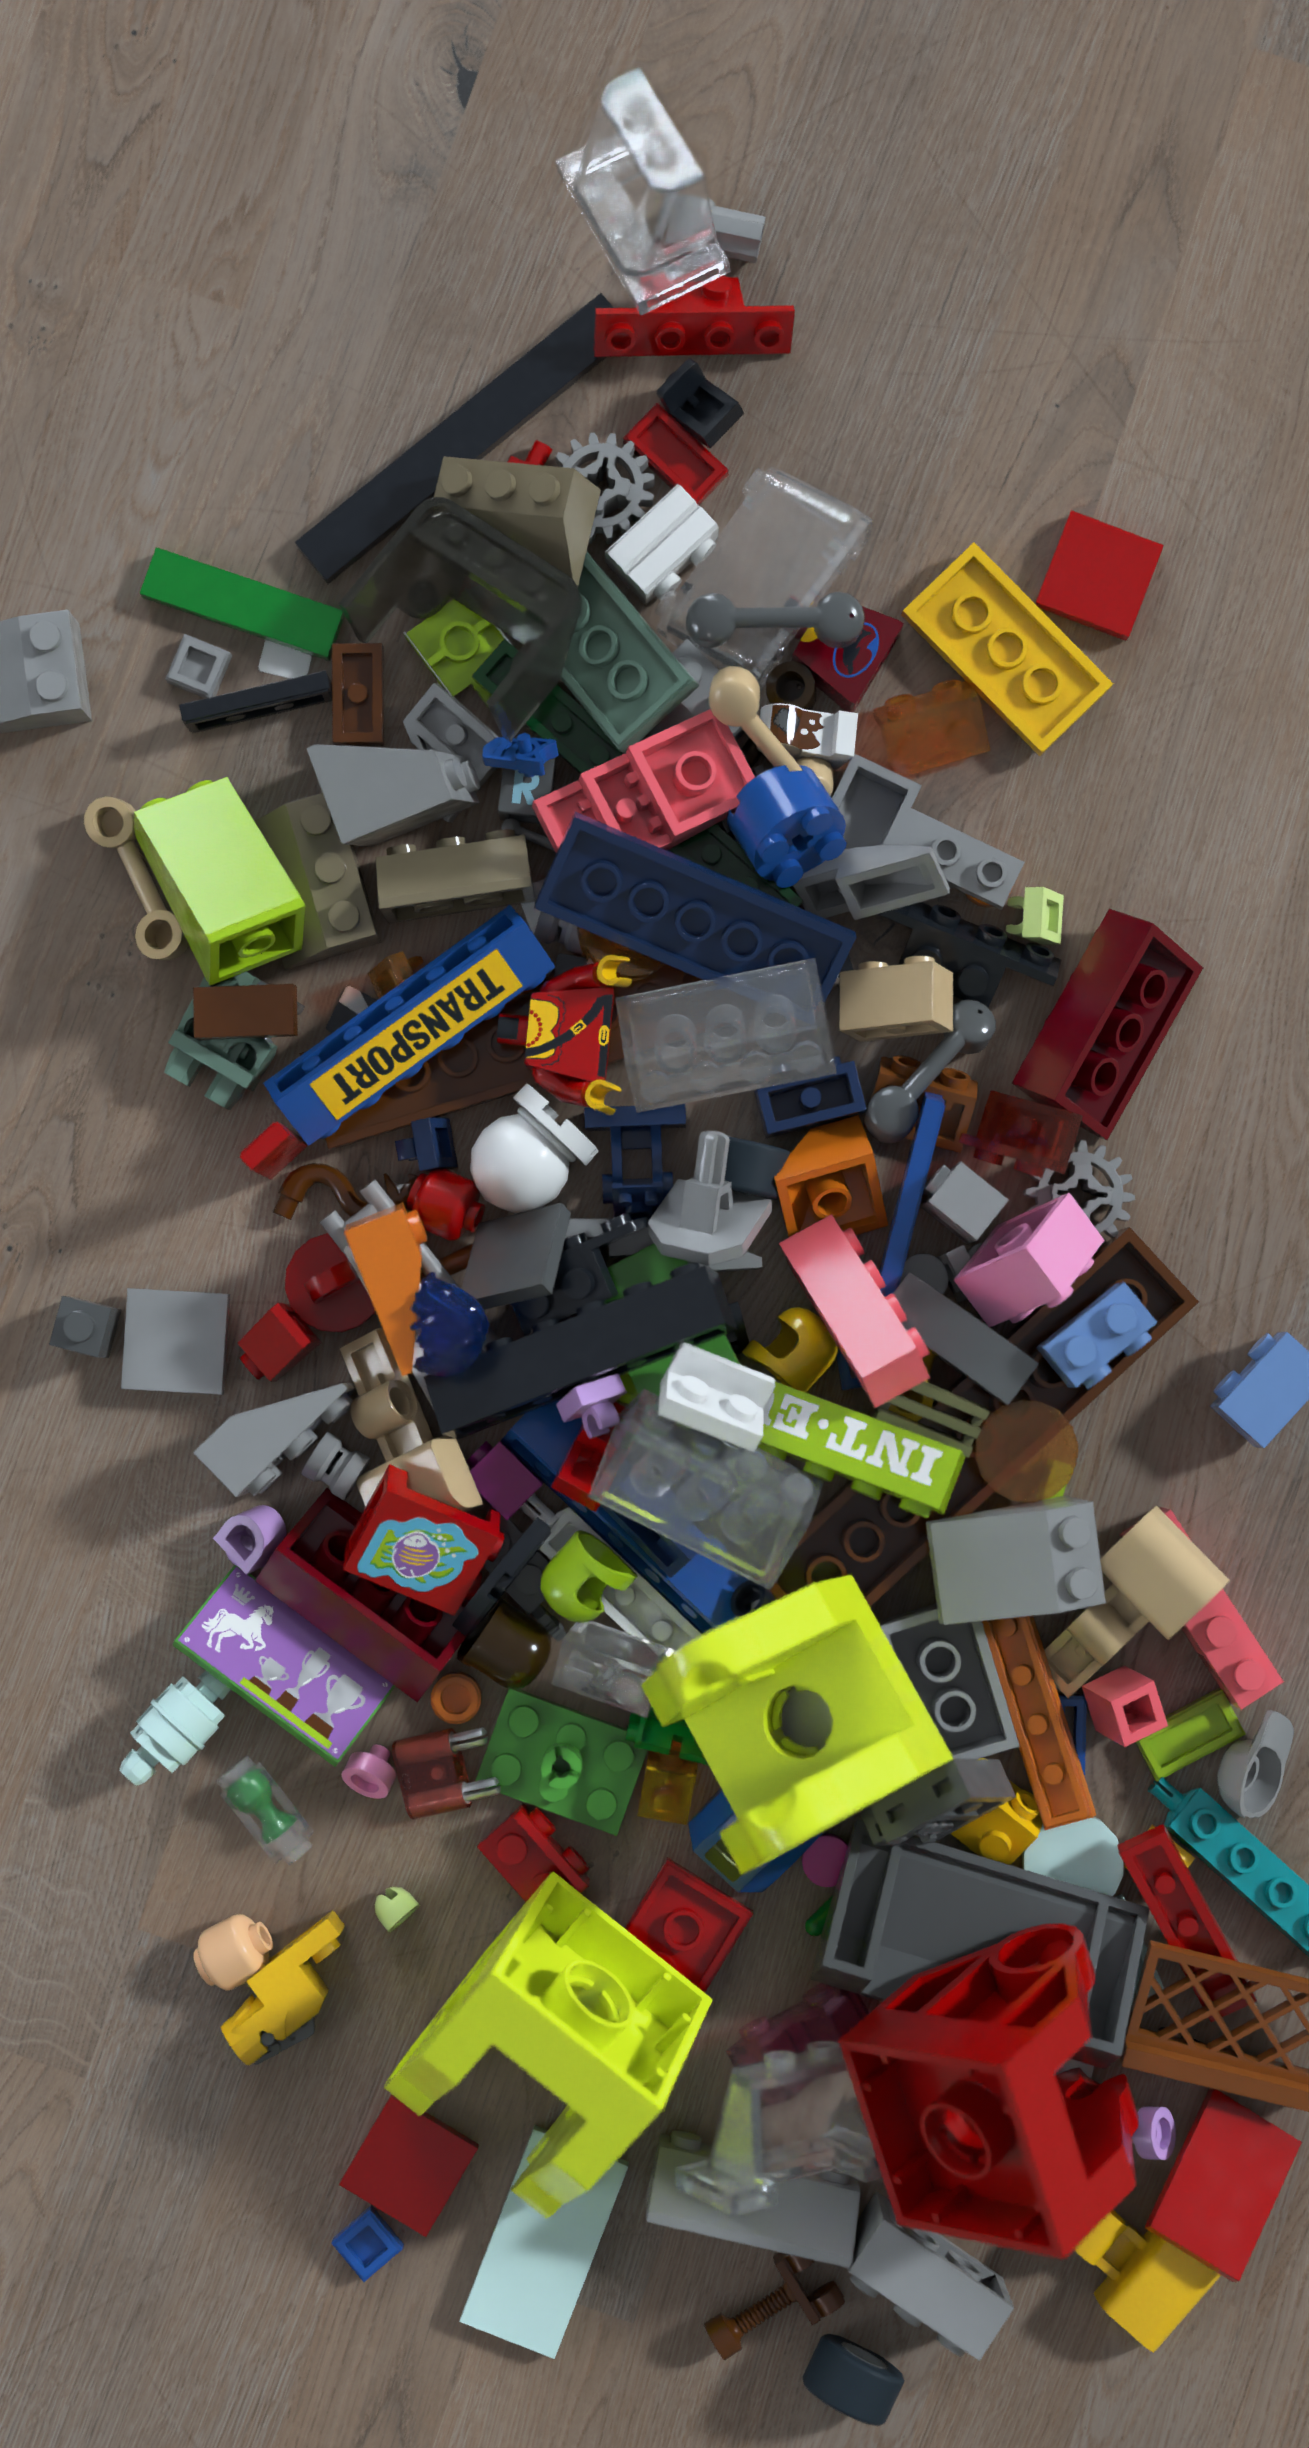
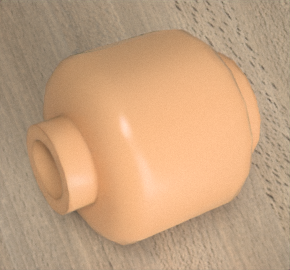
[194,1914,273,1991]

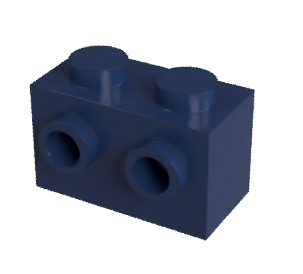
[754,1056,867,1139]

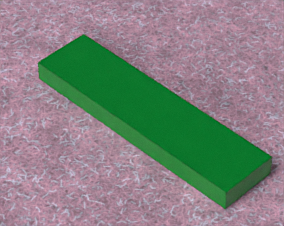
[140,547,345,661]

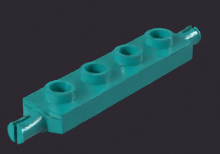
[1147,1777,1309,1957]

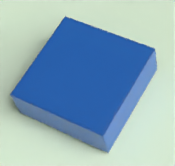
[331,2205,404,2282]

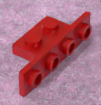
[593,275,795,357]

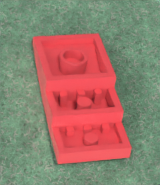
[532,709,755,853]

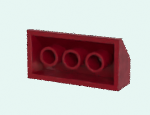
[1012,909,1204,1141]
[255,1488,469,1703]

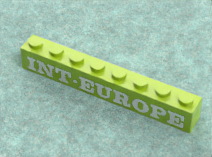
[617,1373,965,1518]

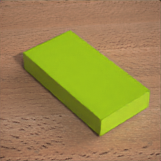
[1135,1688,1246,1781]

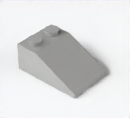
[0,609,92,733]
[926,1496,1106,1625]

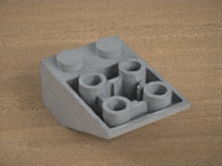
[193,1383,356,1497]

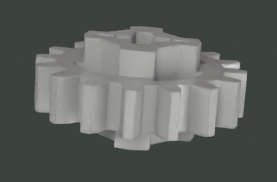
[556,432,655,544]
[1023,1140,1135,1238]

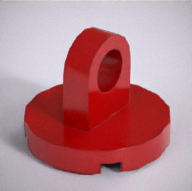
[285,1233,376,1333]

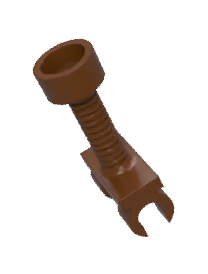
[704,2252,846,2360]

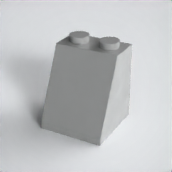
[306,744,480,847]

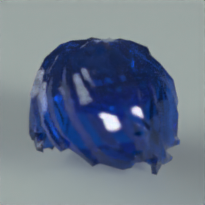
[410,1272,489,1377]

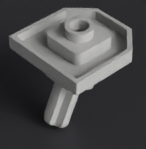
[648,1131,772,1266]

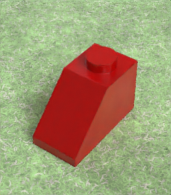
[238,1303,322,1382]

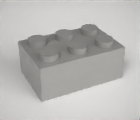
[878,1603,1019,1759]
[848,2191,1014,2361]

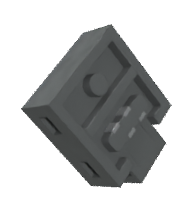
[860,1759,1016,1846]

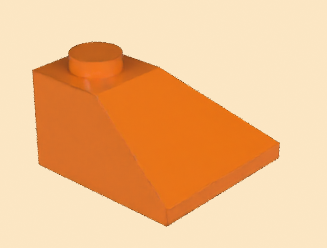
[774,1115,888,1238]

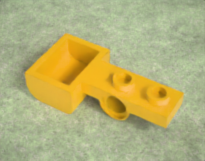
[1074,2209,1221,2353]

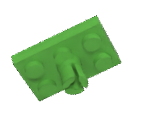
[475,1689,648,1836]

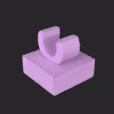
[556,1373,626,1439]

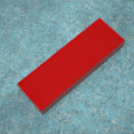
[239,1121,308,1180]

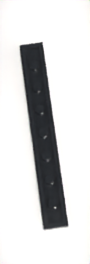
[295,293,614,584]

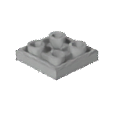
[121,1288,230,1395]

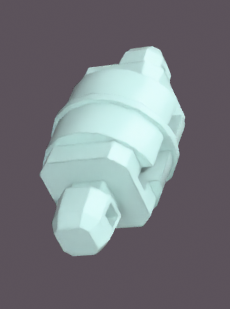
[120,1671,231,1786]

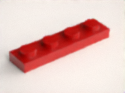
[1117,1824,1257,2022]

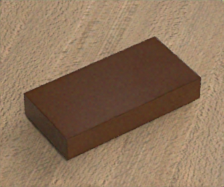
[193,984,298,1040]

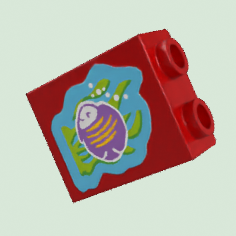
[343,1464,505,1616]

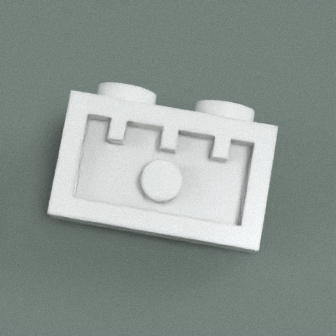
[658,1343,775,1452]

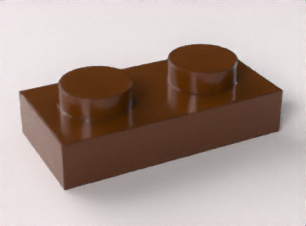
[332,643,384,746]

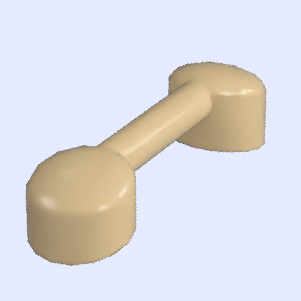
[709,666,835,798]
[84,796,189,961]

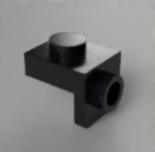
[657,358,744,449]

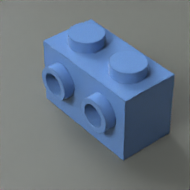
[1036,1282,1157,1389]
[1210,1332,1309,1448]

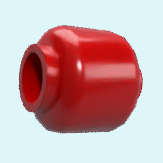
[406,1168,485,1241]

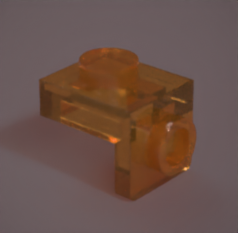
[637,1741,698,1825]

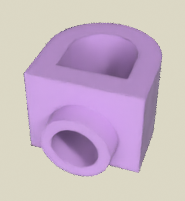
[213,1505,287,1575]

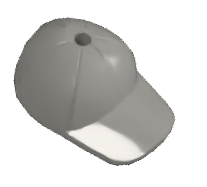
[1217,1709,1294,1818]

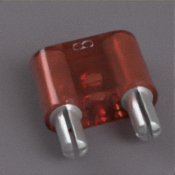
[392,1727,501,1820]

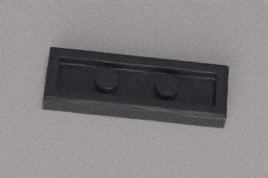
[179,671,332,733]

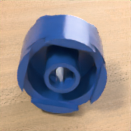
[727,765,847,888]

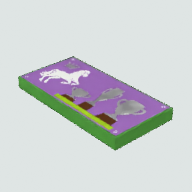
[172,1565,395,1767]

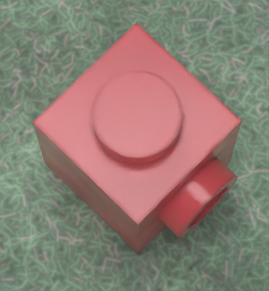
[1082,1666,1168,1747]

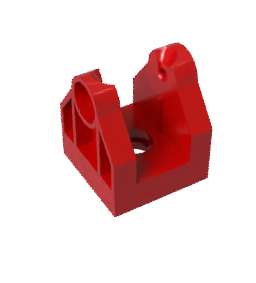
[838,1923,1139,2259]

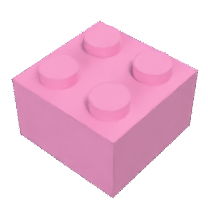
[954,1192,1104,1328]

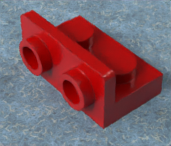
[477,1803,590,1902]

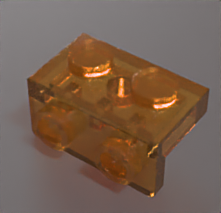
[873,680,991,777]

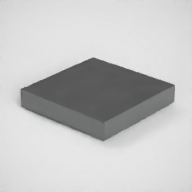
[458,1203,571,1313]

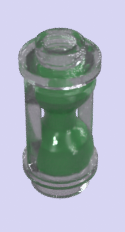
[216,1755,315,1865]

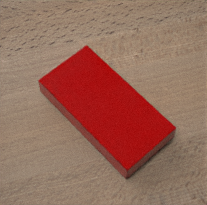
[623,403,729,506]

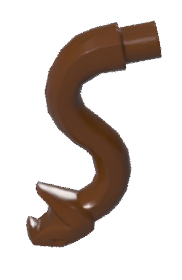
[273,1163,418,1220]

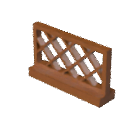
[1120,1940,1309,2112]

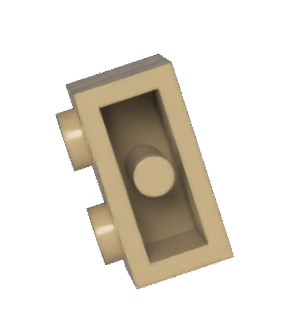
[839,956,953,1042]

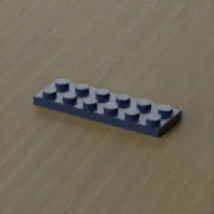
[534,811,856,1026]

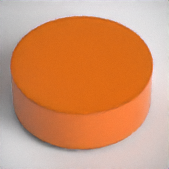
[431,1672,482,1724]

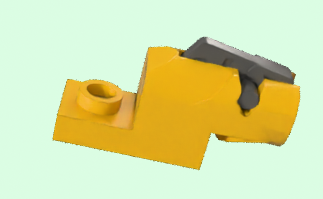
[221,1910,345,2066]

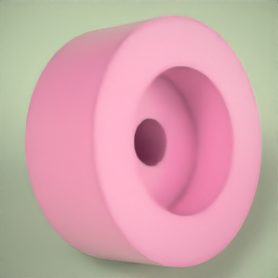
[342,1744,396,1799]

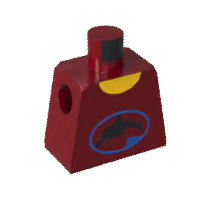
[778,601,904,713]

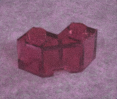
[726,1983,869,2105]

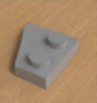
[403,683,498,822]

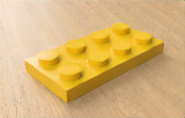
[901,542,1113,756]

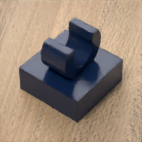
[395,1118,458,1171]

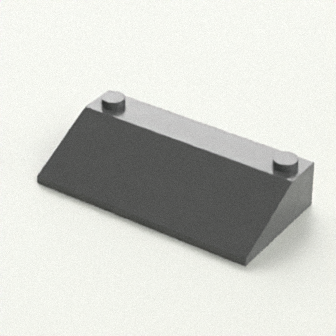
[810,1819,1149,2069]

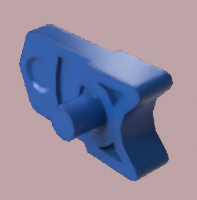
[482,733,559,777]

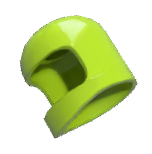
[541,1530,638,1623]

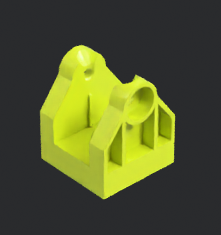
[641,1574,953,1875]
[384,1871,713,2219]

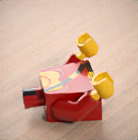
[497,955,632,1115]

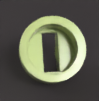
[375,1887,420,1932]

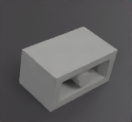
[920,1161,1009,1244]

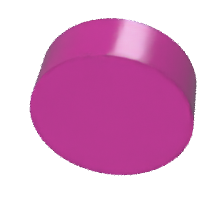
[801,1833,848,1887]

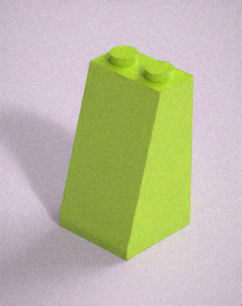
[134,777,305,986]

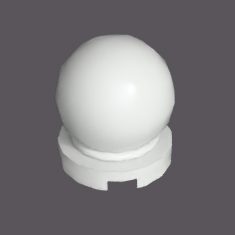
[470,1083,599,1213]

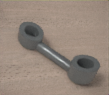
[686,591,865,648]
[864,999,996,1143]

